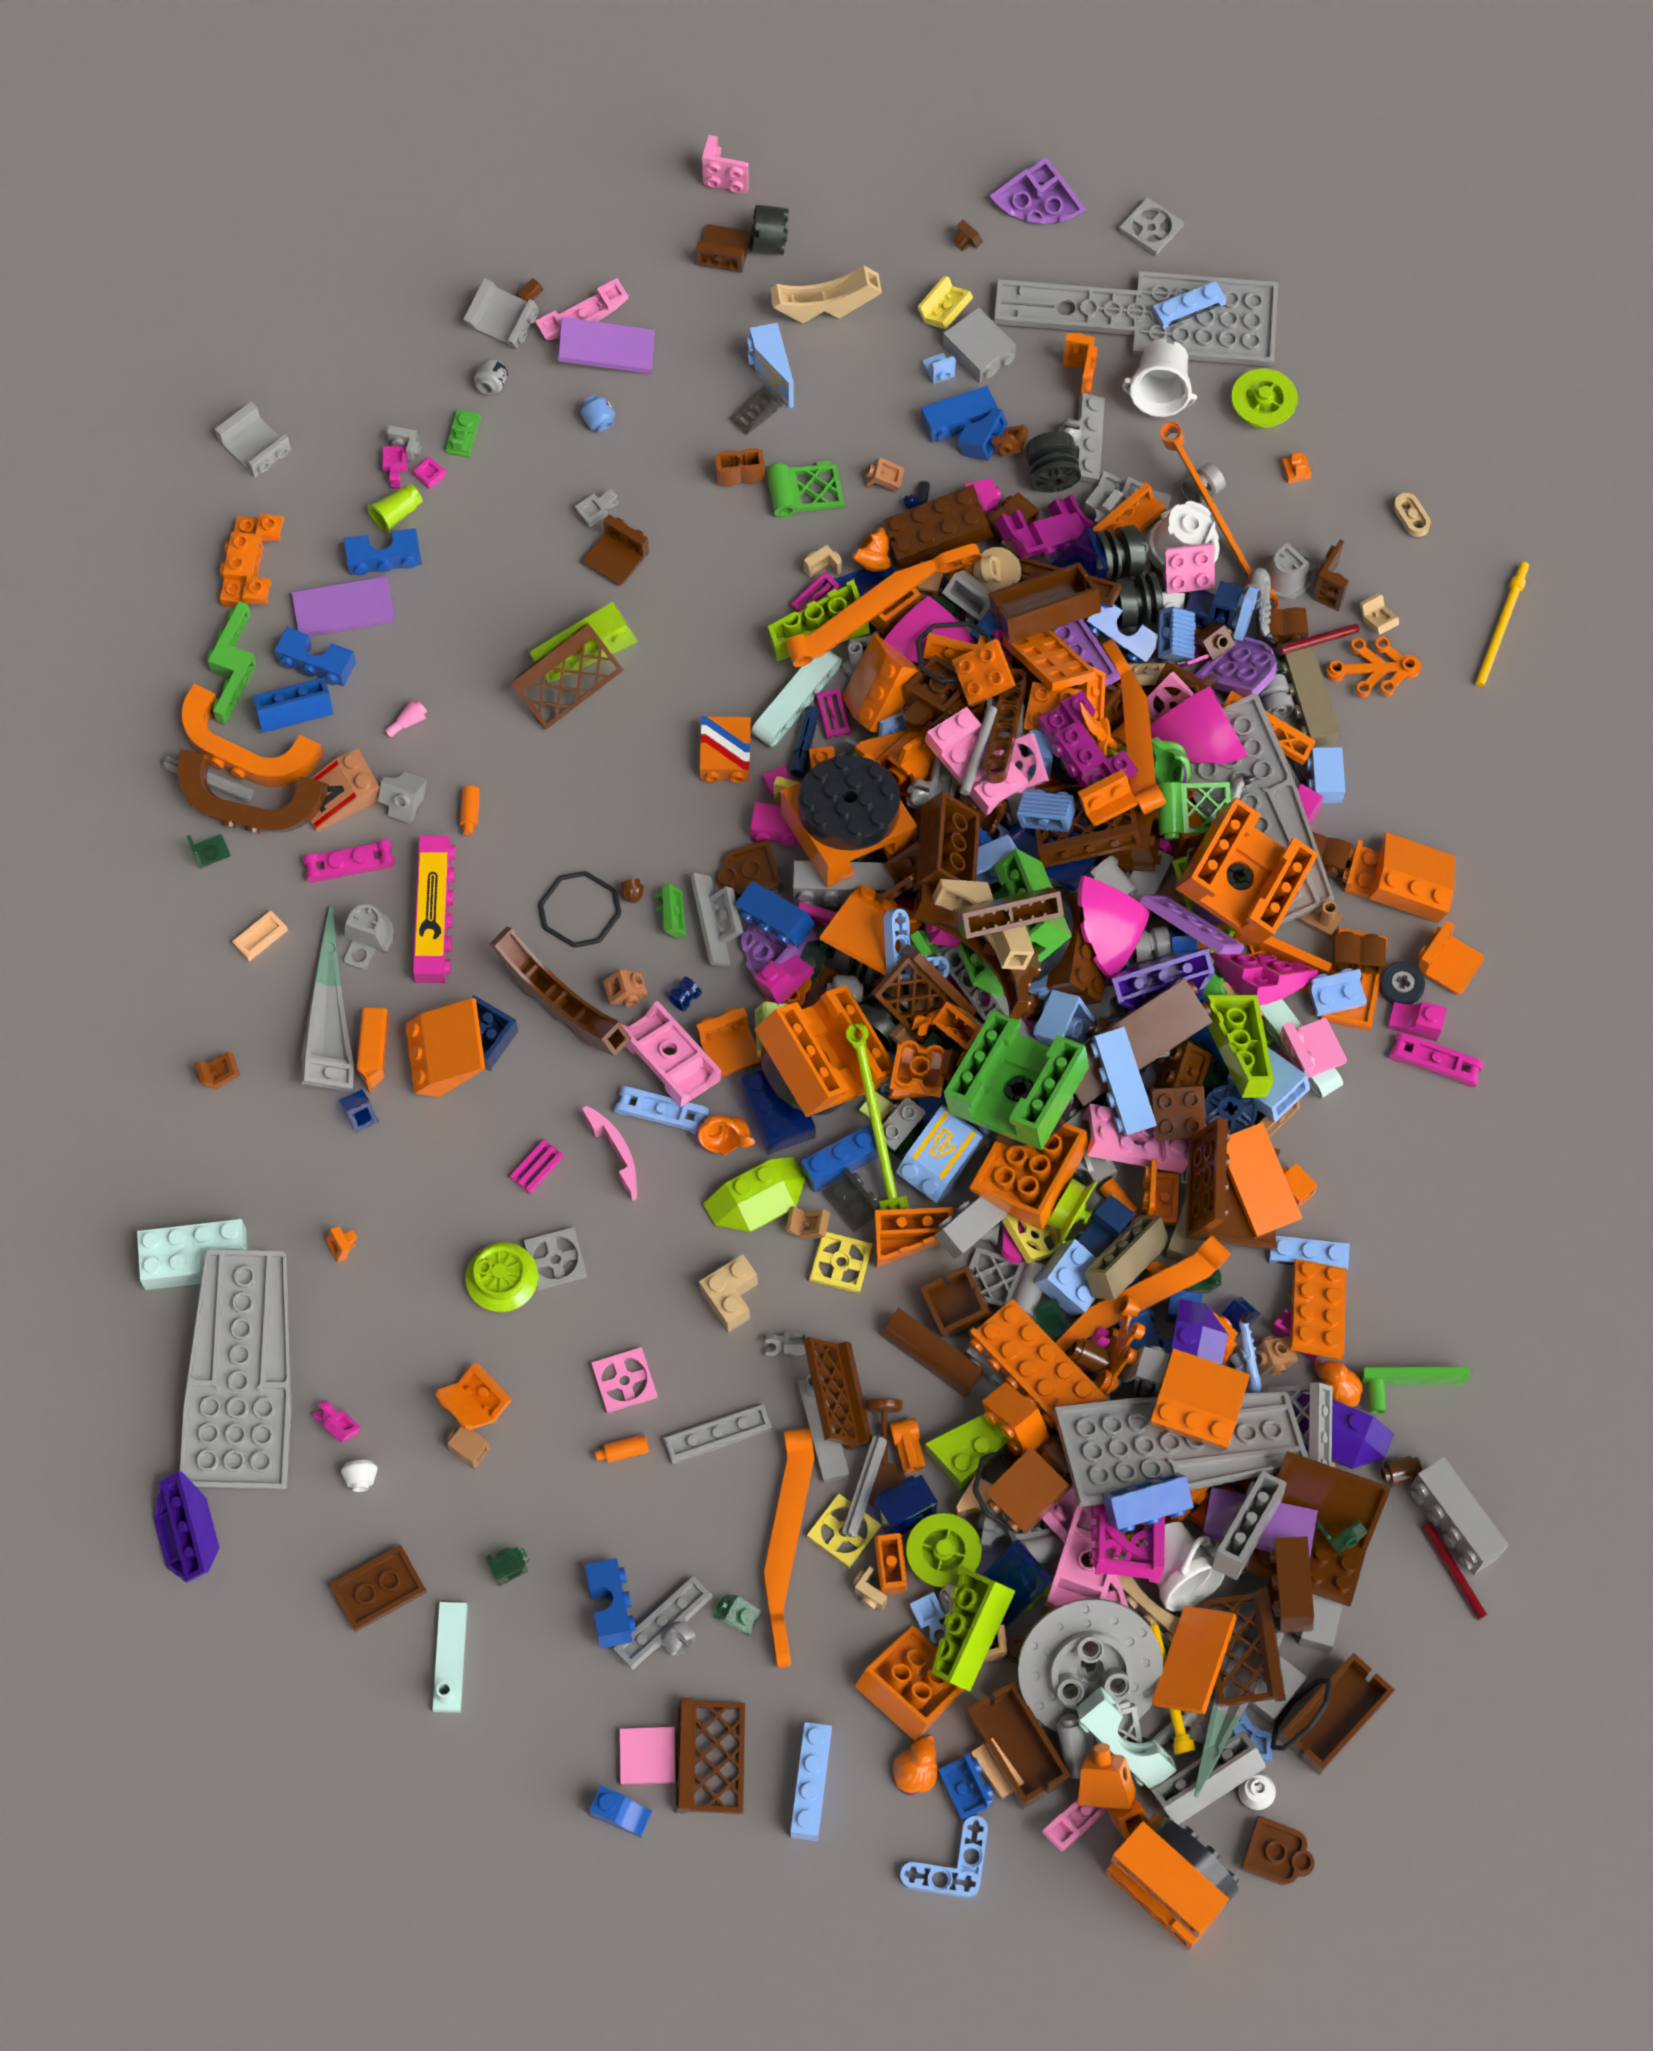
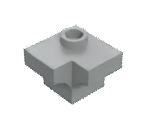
[1084,486,1123,529]
[378,771,427,824]
[1088,981,1125,1019]
[1072,1148,1117,1190]
[978,1505,1013,1552]

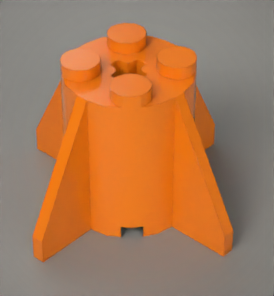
[854,724,936,798]

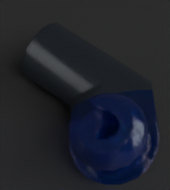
[903,481,930,510]

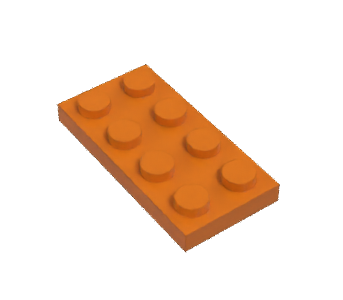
[1002,630,1096,692]
[1290,1259,1346,1360]

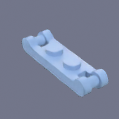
[614,1086,709,1134]

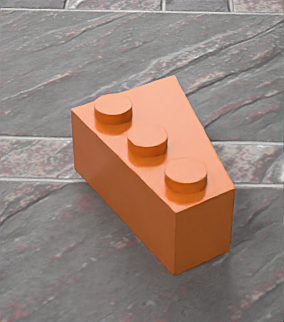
[874,1207,954,1268]

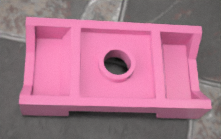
[925,707,1028,816]
[621,1001,722,1107]
[1082,1104,1189,1174]
[1044,1503,1126,1609]

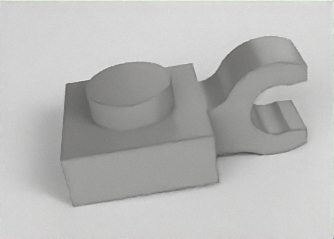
[575,489,619,528]
[765,1332,811,1356]

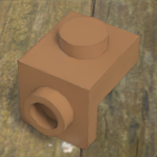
[786,1207,830,1240]

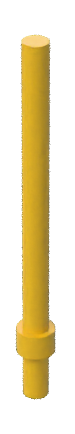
[1475,562,1529,687]

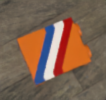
[700,716,751,783]

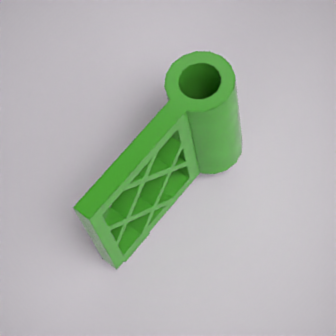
[766,461,845,518]
[1157,782,1231,840]

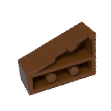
[1270,1536,1314,1633]

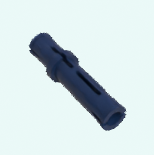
[790,706,820,777]

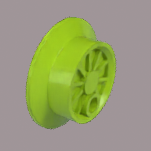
[1231,368,1298,428]
[1047,1179,1098,1244]
[465,1242,539,1312]
[906,1513,982,1588]

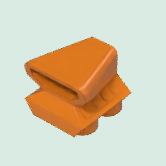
[889,1040,947,1099]

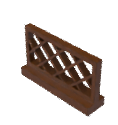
[510,622,624,730]
[1035,801,1142,868]
[871,944,978,1047]
[803,1337,872,1451]
[1204,1588,1286,1707]
[675,1698,745,1814]

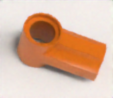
[889,1417,926,1473]

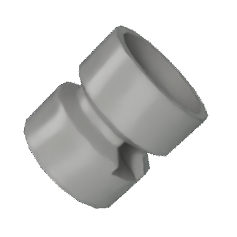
[1180,463,1226,505]
[1258,674,1295,719]
[1132,926,1172,964]

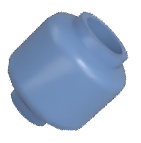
[580,395,615,432]

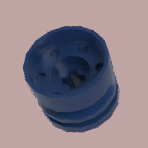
[1205,1085,1257,1135]

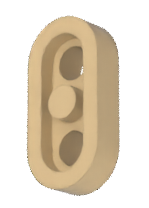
[1394,493,1431,537]

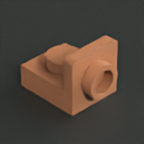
[864,457,904,492]

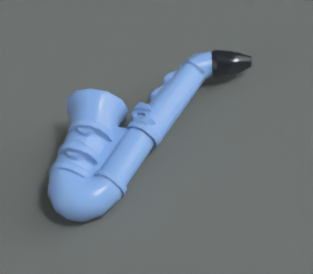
[1229,1311,1261,1393]

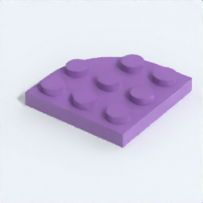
[1194,636,1277,697]

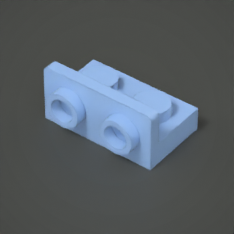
[1308,969,1367,1016]

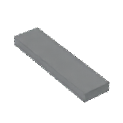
[663,1403,772,1464]

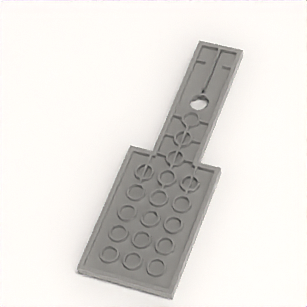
[994,271,1279,367]

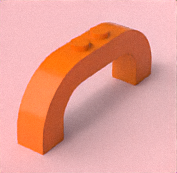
[182,684,324,787]

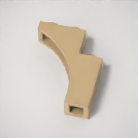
[770,265,882,324]
[932,879,1034,970]

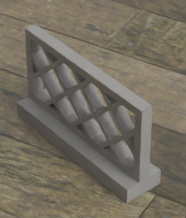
[1268,1382,1333,1477]

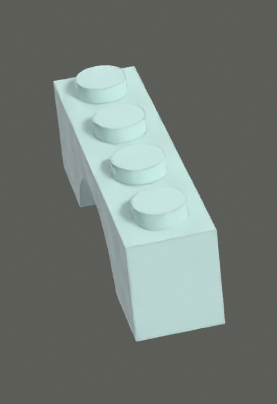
[1076,1687,1177,1790]

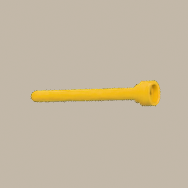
[1149,1623,1196,1755]

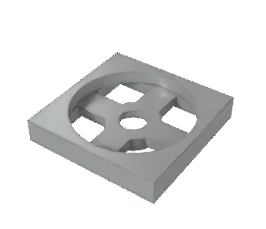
[1119,197,1184,256]
[524,1227,587,1291]

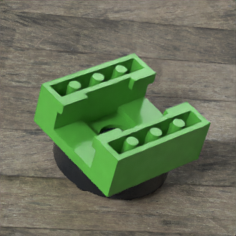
[958,848,1074,997]
[944,1010,1089,1150]

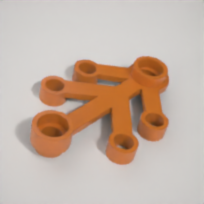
[1325,637,1421,698]
[1096,1295,1146,1395]

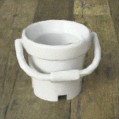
[1122,339,1197,417]
[1145,501,1220,572]
[1141,1522,1225,1612]

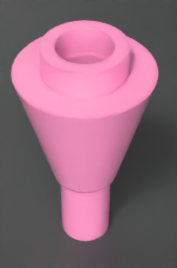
[385,700,427,737]

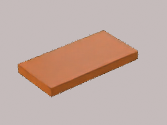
[1320,927,1388,1031]
[1226,1122,1303,1238]
[1151,1605,1237,1715]

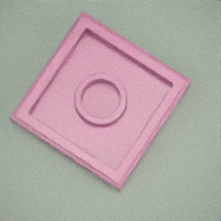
[620,1727,676,1785]

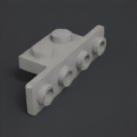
[690,873,743,968]

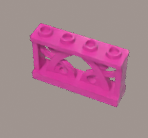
[1090,1504,1165,1583]

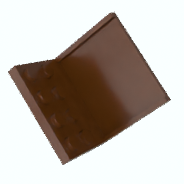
[1186,1118,1280,1251]
[1246,1451,1391,1607]

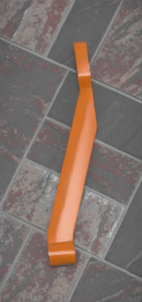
[1160,422,1280,611]
[785,544,982,667]
[1101,638,1167,815]
[1055,1236,1232,1353]
[764,1427,815,1668]

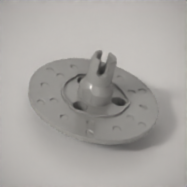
[1018,1598,1163,1733]

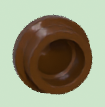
[619,878,644,903]

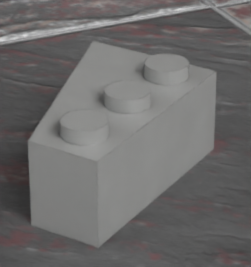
[1111,1346,1170,1398]

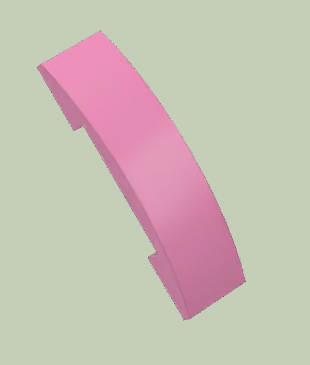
[535,278,629,341]
[582,1106,637,1201]
[1042,1781,1134,1852]

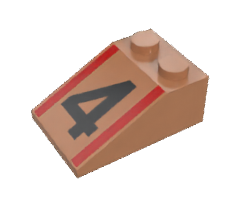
[294,748,380,832]

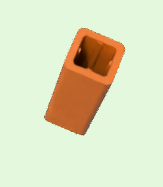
[357,1008,390,1093]

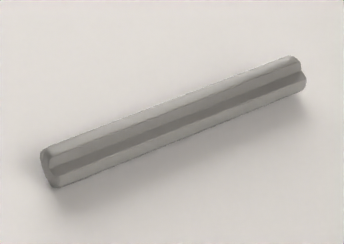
[163,755,254,803]
[842,1436,887,1537]

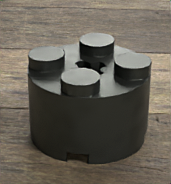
[751,205,789,255]

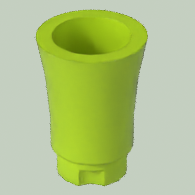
[367,484,423,534]

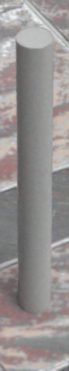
[960,706,997,795]

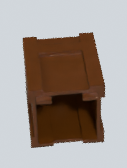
[1093,805,1164,871]

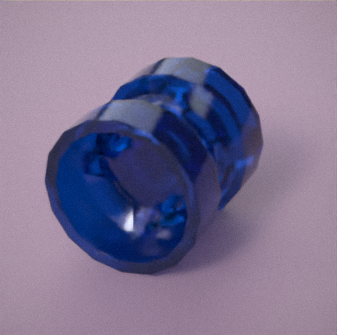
[667,976,702,1012]

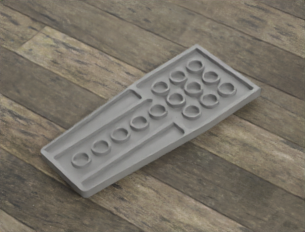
[1189,693,1334,927]
[180,1249,292,1490]
[1053,1392,1308,1507]

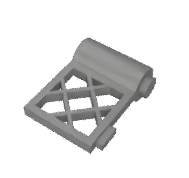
[969,1247,1045,1319]
[1001,1511,1064,1568]
[1056,1700,1143,1778]

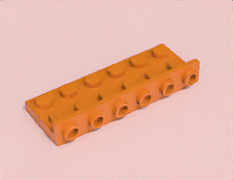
[969,1299,1110,1440]

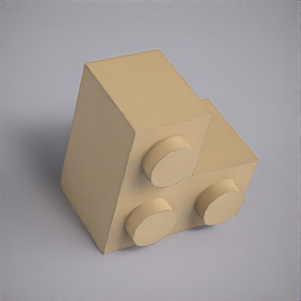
[699,1254,758,1333]

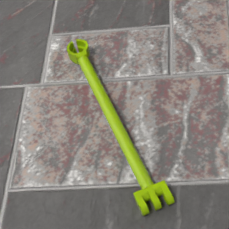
[846,1023,909,1210]

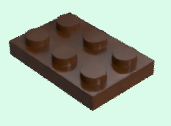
[329,1544,427,1632]

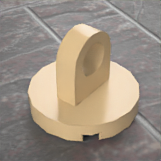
[973,547,1021,591]

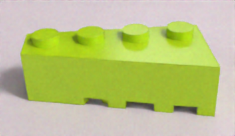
[768,579,870,661]
[529,602,638,683]
[1205,995,1274,1098]
[925,1414,1009,1491]
[931,1565,1015,1691]

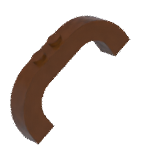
[177,749,329,834]

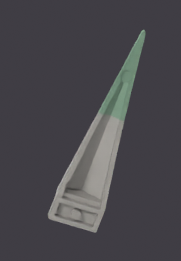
[300,905,354,1092]
[1194,1594,1284,1798]

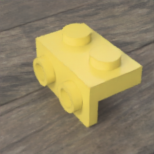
[918,276,973,329]

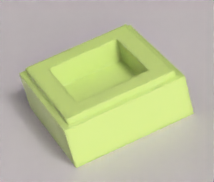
[859,1091,895,1121]

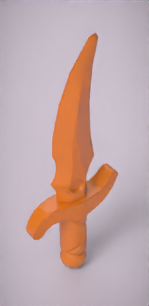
[1080,702,1119,756]

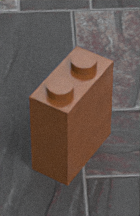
[985,1447,1071,1535]

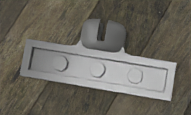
[1059,393,1105,484]
[906,755,957,841]
[613,1576,713,1670]

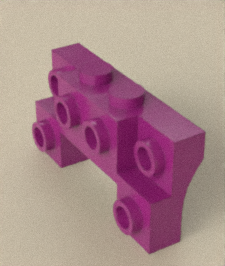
[994,494,1095,559]
[1037,691,1138,789]

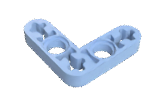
[883,909,950,979]
[900,1816,988,1898]

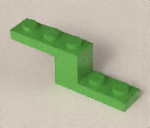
[207,601,257,726]

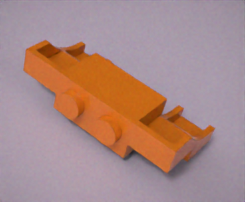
[220,514,284,608]

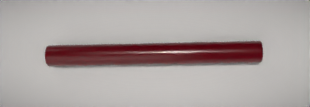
[1277,624,1360,655]
[1422,1522,1488,1620]

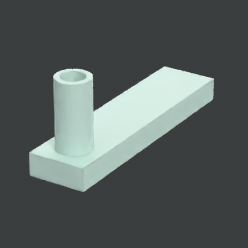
[433,1602,468,1713]

